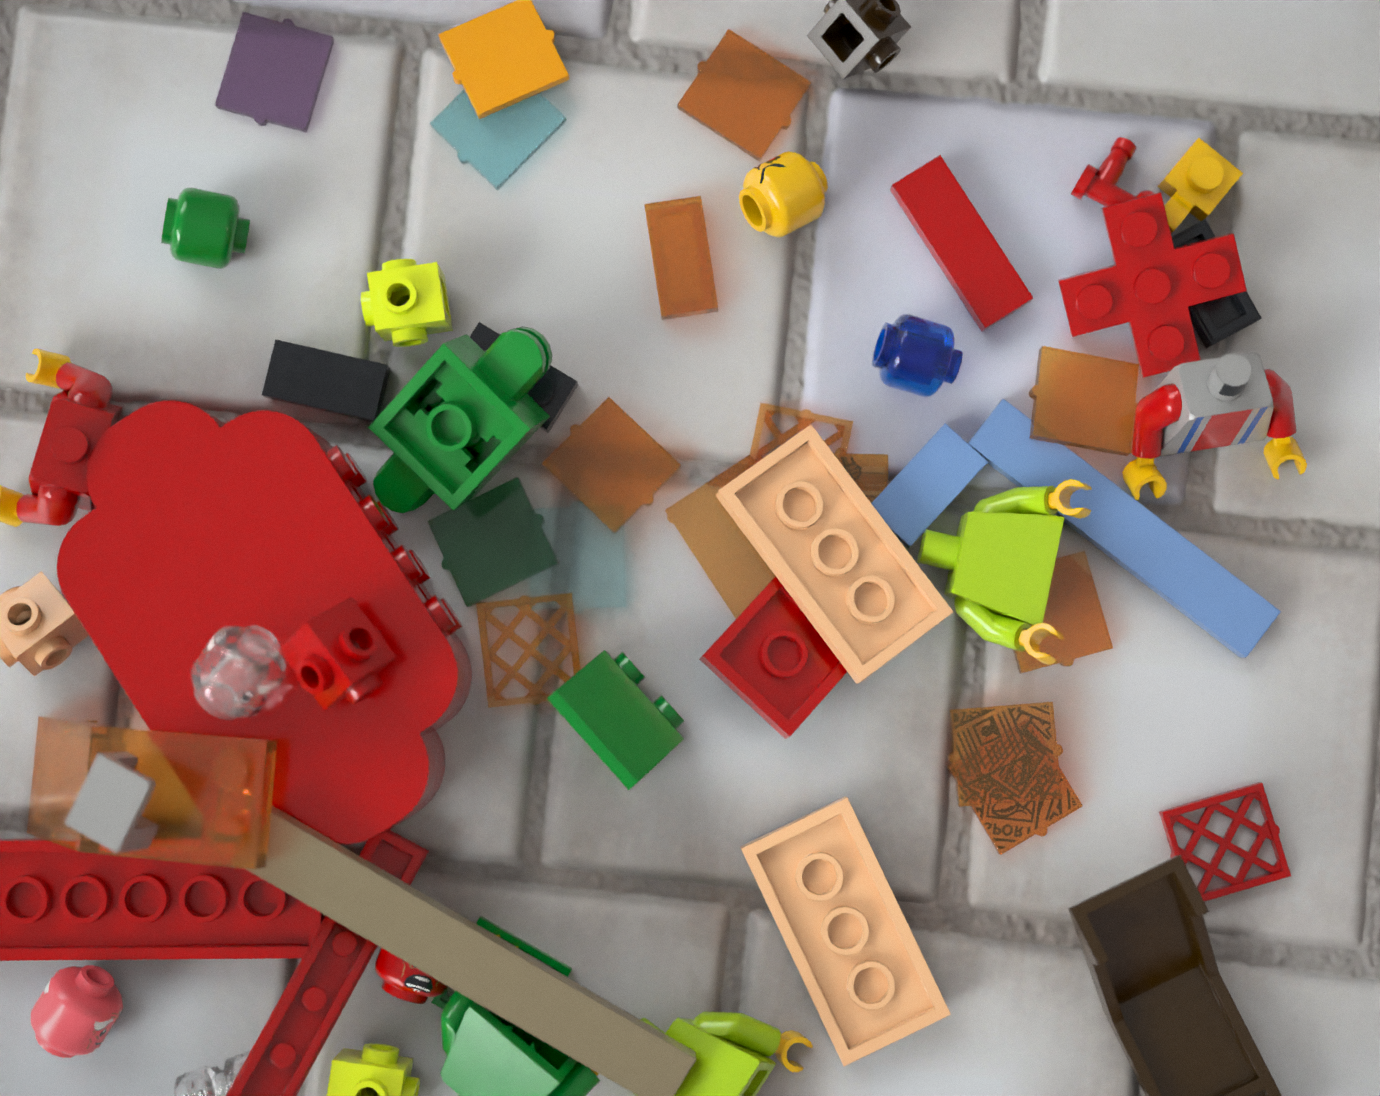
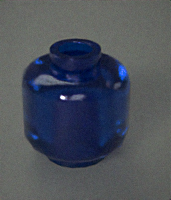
[872,314,963,397]

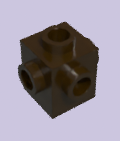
[807,0,911,79]

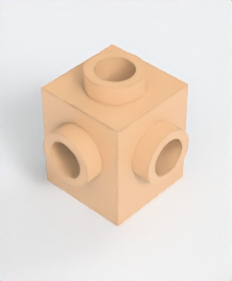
[0,571,89,677]

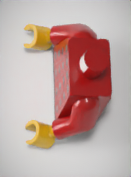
[0,349,123,527]

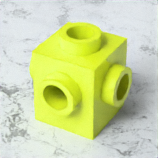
[361,259,453,347]
[327,1043,420,1096]

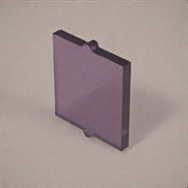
[215,12,335,133]

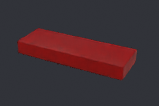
[890,155,1033,332]

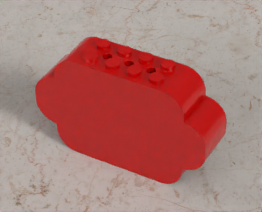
[57,400,472,844]

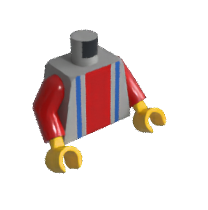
[1122,352,1307,500]

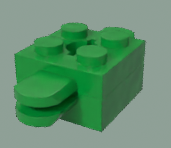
[368,326,553,514]

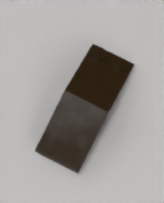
[1068,855,1282,1096]

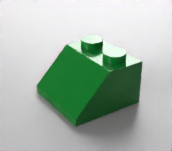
[547,650,685,790]

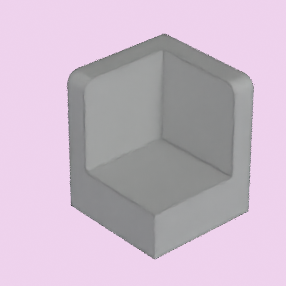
[64,752,159,853]

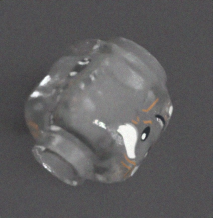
[190,625,287,720]

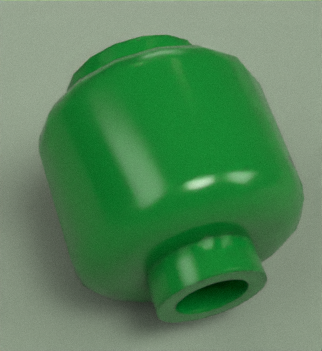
[161,187,250,269]

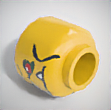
[739,151,828,238]

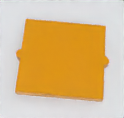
[438,0,569,119]

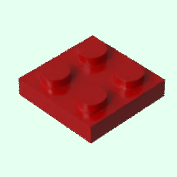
[699,576,847,739]

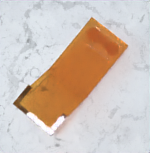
[27,716,277,869]

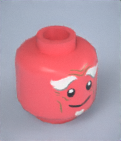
[31,965,123,1058]

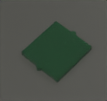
[427,477,559,607]

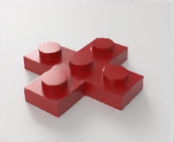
[1058,192,1247,378]

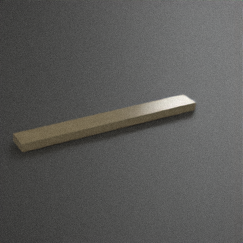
[234,804,696,1096]

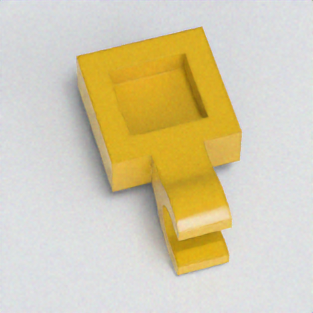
[1157,137,1243,233]

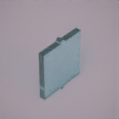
[430,89,567,191]
[528,502,626,614]

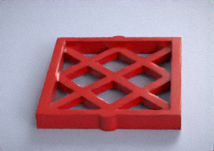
[1159,782,1291,902]

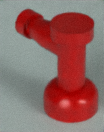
[1071,137,1154,207]

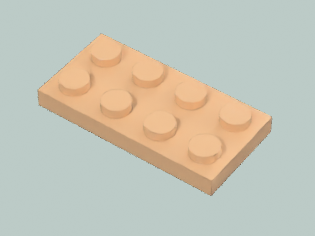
[715,425,953,684]
[741,796,951,1066]

